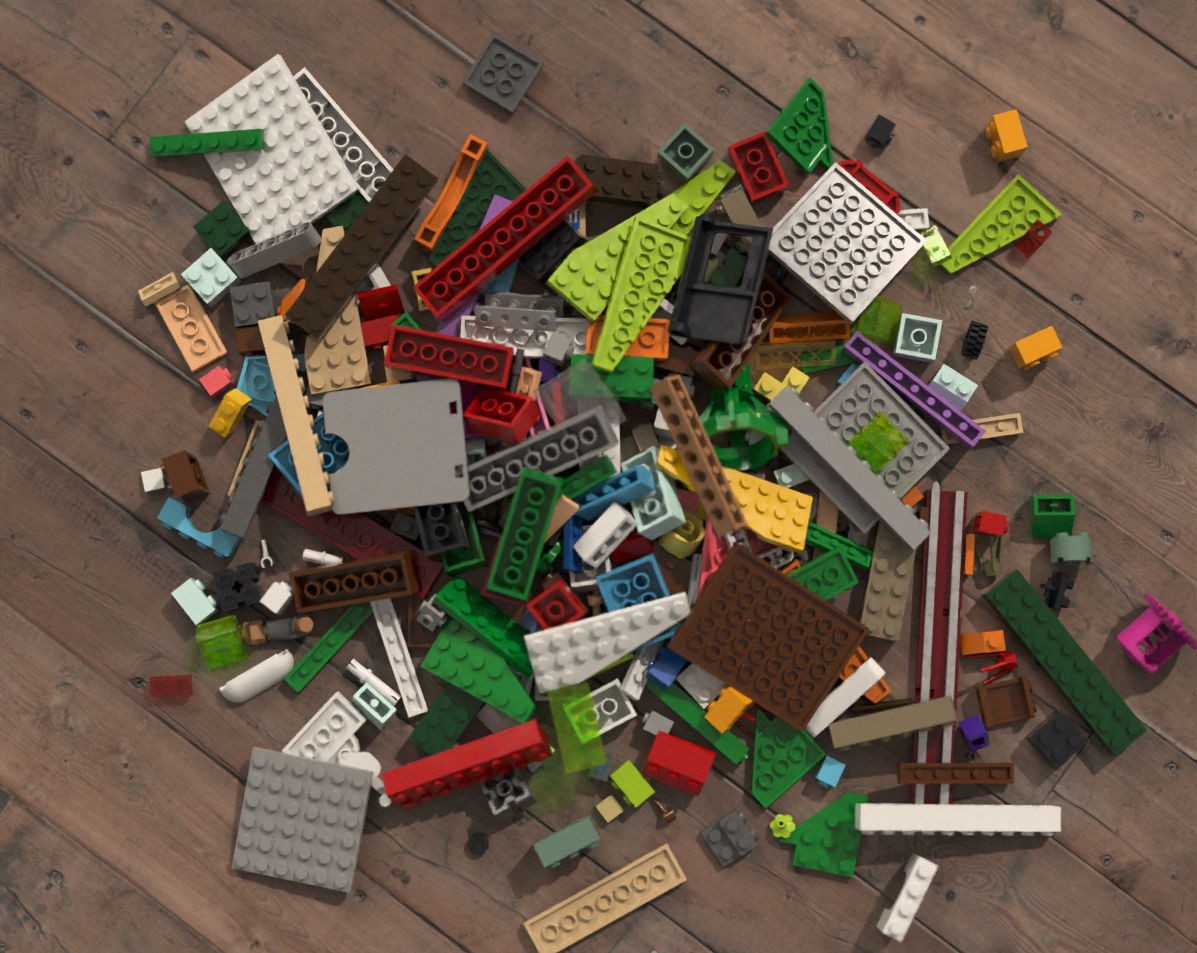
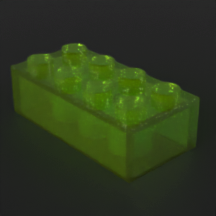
[547,682,607,774]

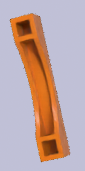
[414,134,489,252]

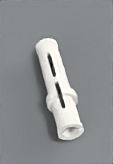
[346,659,401,706]

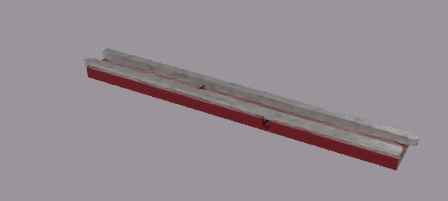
[909,482,968,804]

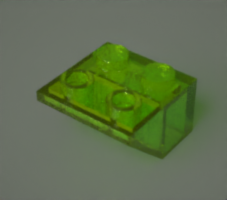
[855,296,902,344]
[846,411,909,473]
[195,615,249,670]

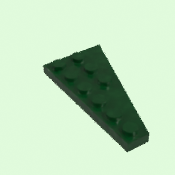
[429,149,527,267]

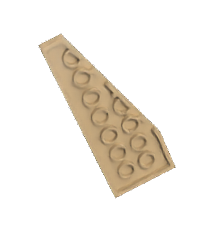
[304,226,372,395]

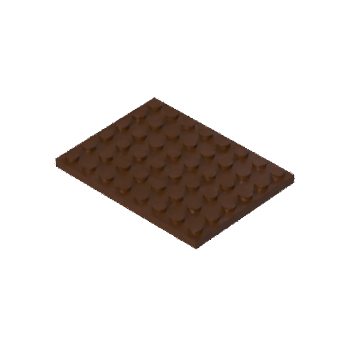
[667,542,870,732]

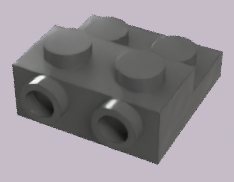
[701,810,759,867]

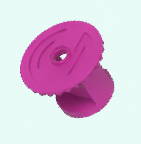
[1116,592,1197,674]

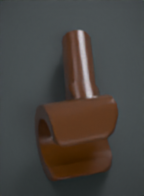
[652,798,676,822]

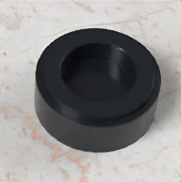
[468,833,489,854]

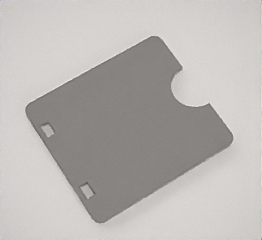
[323,378,470,514]

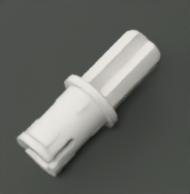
[302,549,344,565]

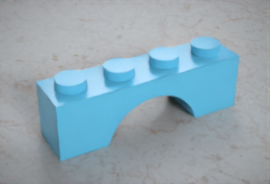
[157,497,242,559]

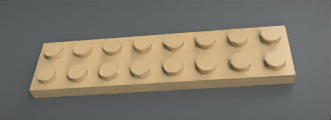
[523,843,687,953]

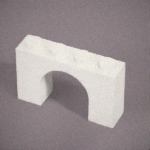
[876,852,938,941]

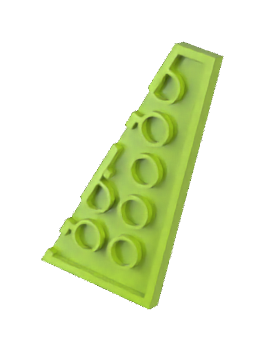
[936,174,1062,275]

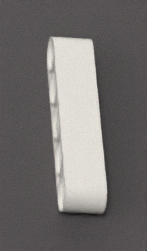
[805,658,886,738]

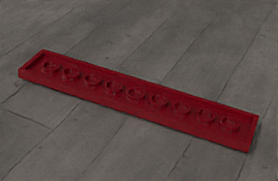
[261,466,444,599]

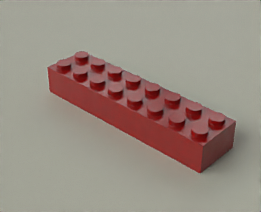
[382,720,553,809]

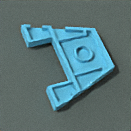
[237,354,306,416]

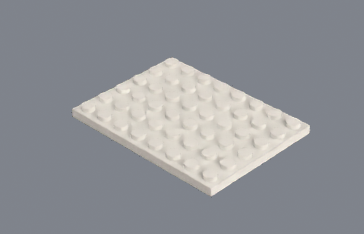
[185,54,360,244]

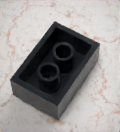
[518,218,588,284]

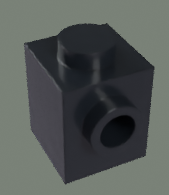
[865,114,896,149]

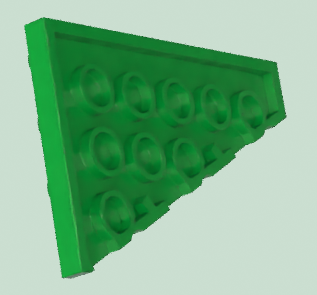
[421,616,536,724]

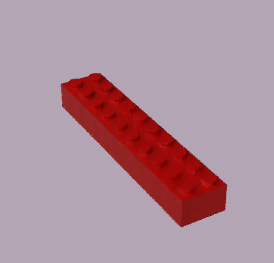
[413,155,598,322]

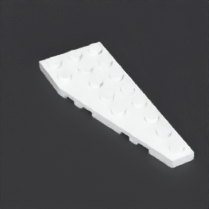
[524,592,690,694]

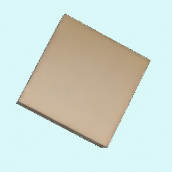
[596,794,624,823]

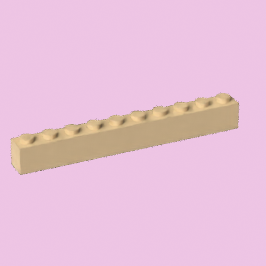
[258,315,335,516]

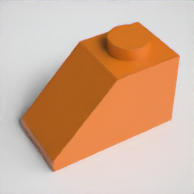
[960,630,1006,655]

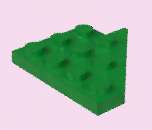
[764,77,833,175]
[751,708,827,809]
[779,792,868,877]

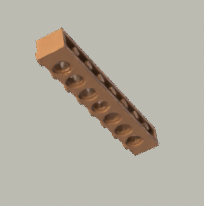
[650,375,748,538]

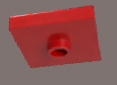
[357,284,405,321]

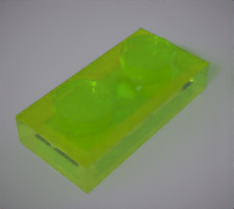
[919,225,952,267]

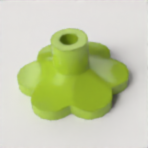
[770,814,796,839]

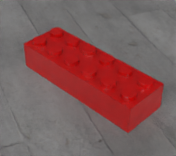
[384,325,515,391]

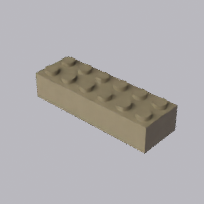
[858,520,916,642]
[829,696,958,751]

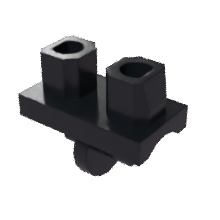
[1040,571,1075,609]

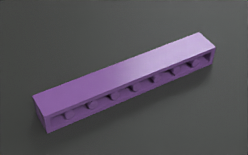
[842,331,986,450]

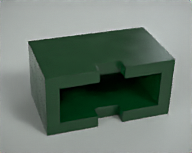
[709,247,748,288]

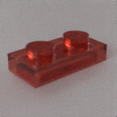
[150,674,193,697]

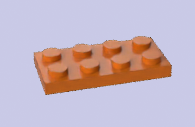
[586,315,670,361]

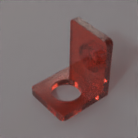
[1014,220,1052,258]

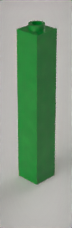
[645,679,749,764]

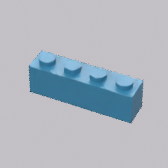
[572,464,656,521]

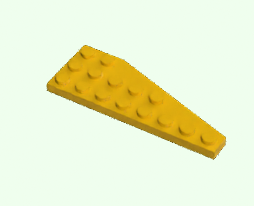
[655,445,813,553]

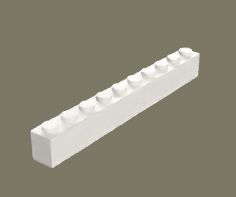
[855,803,1061,836]

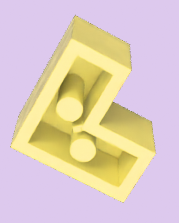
[753,367,810,403]

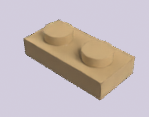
[138,272,181,307]

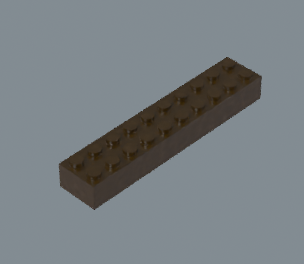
[284,154,438,343]

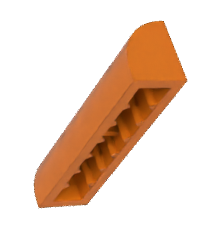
[768,311,850,344]

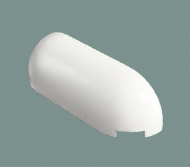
[219,648,294,703]

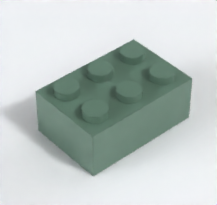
[533,814,600,869]

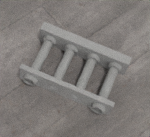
[475,291,565,332]

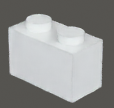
[260,581,294,615]

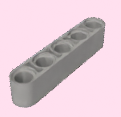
[227,222,322,279]

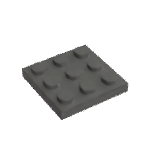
[462,33,544,114]

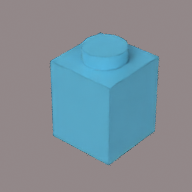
[815,755,846,789]

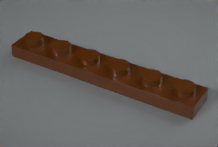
[897,762,1014,784]

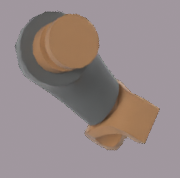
[241,614,313,645]

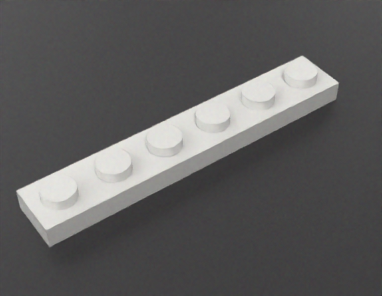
[370,598,428,717]

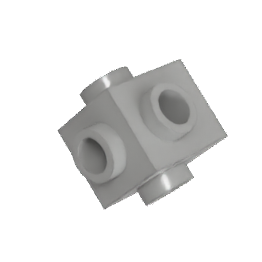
[416,594,448,632]

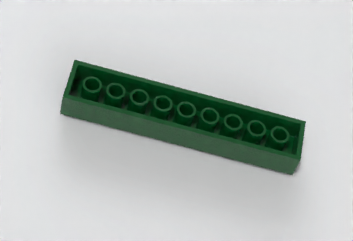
[982,569,1147,756]

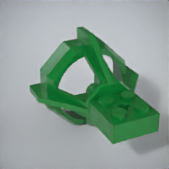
[699,361,789,472]

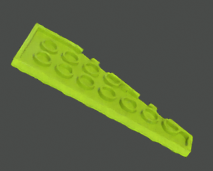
[591,216,691,373]

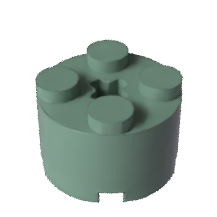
[1050,533,1092,567]

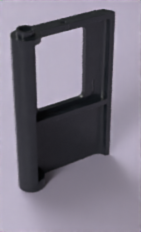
[668,214,773,345]

